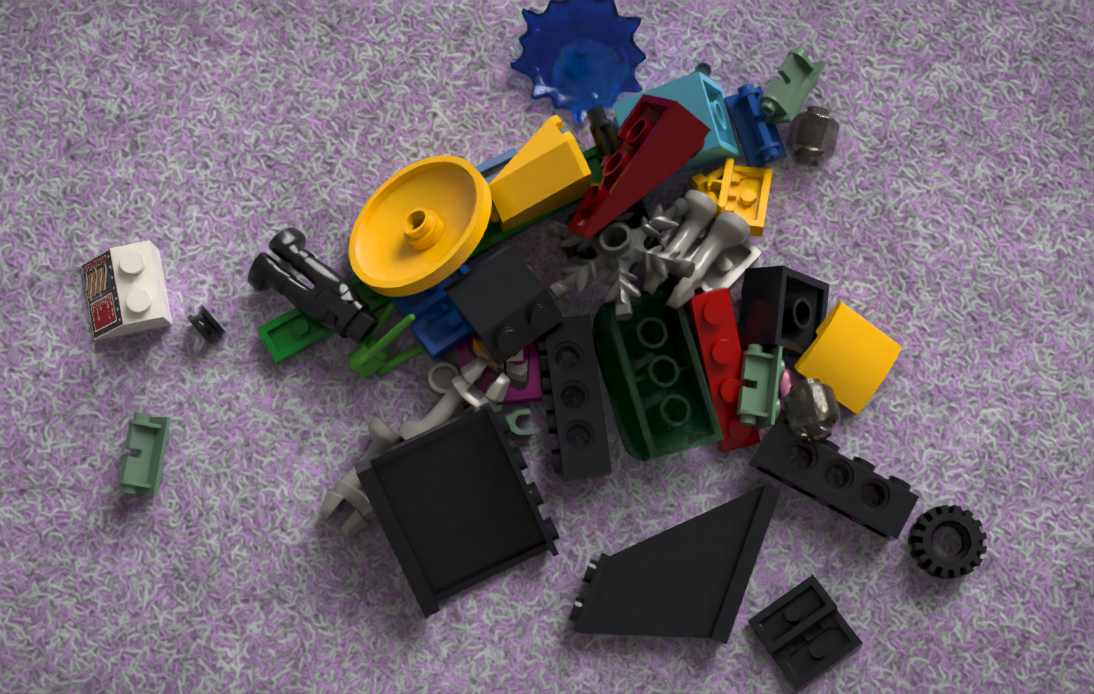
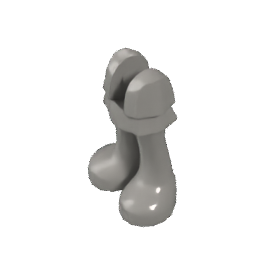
[643,189,750,309]
[398,356,510,440]
[319,416,404,538]

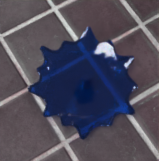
[510,0,646,125]

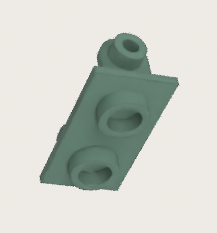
[760,47,826,125]
[736,344,785,431]
[118,412,171,497]

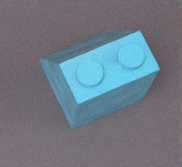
[612,71,742,175]

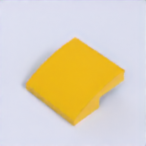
[794,301,902,415]

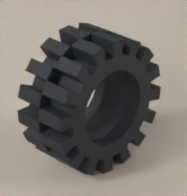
[908,505,987,579]

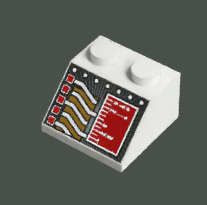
[81,240,173,341]

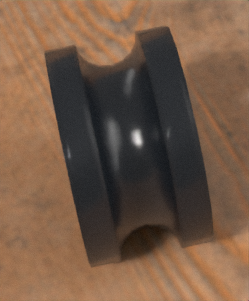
[187,305,225,345]

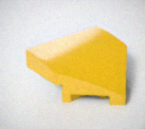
[691,157,773,237]

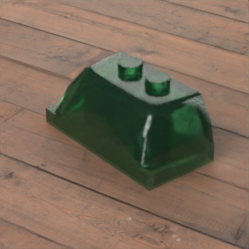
[592,287,724,461]

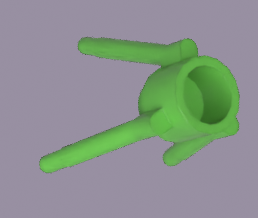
[348,301,425,379]

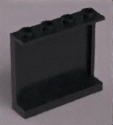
[354,402,560,618]

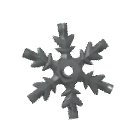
[547,197,695,321]

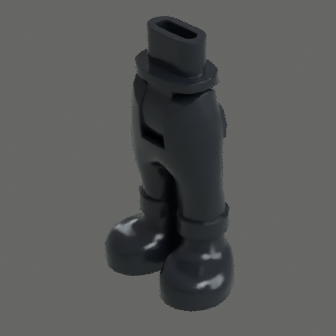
[248,227,379,345]

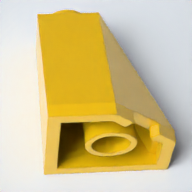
[489,115,592,232]

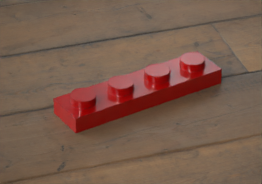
[687,287,761,452]

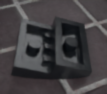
[748,575,863,693]

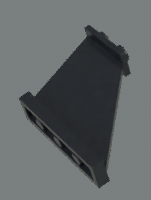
[568,484,781,644]

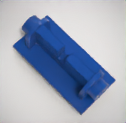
[724,83,787,167]

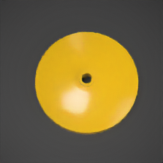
[349,155,492,297]

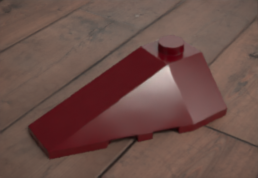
[567,94,711,239]

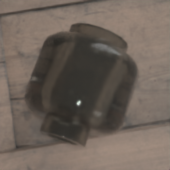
[786,106,840,167]
[783,378,841,442]

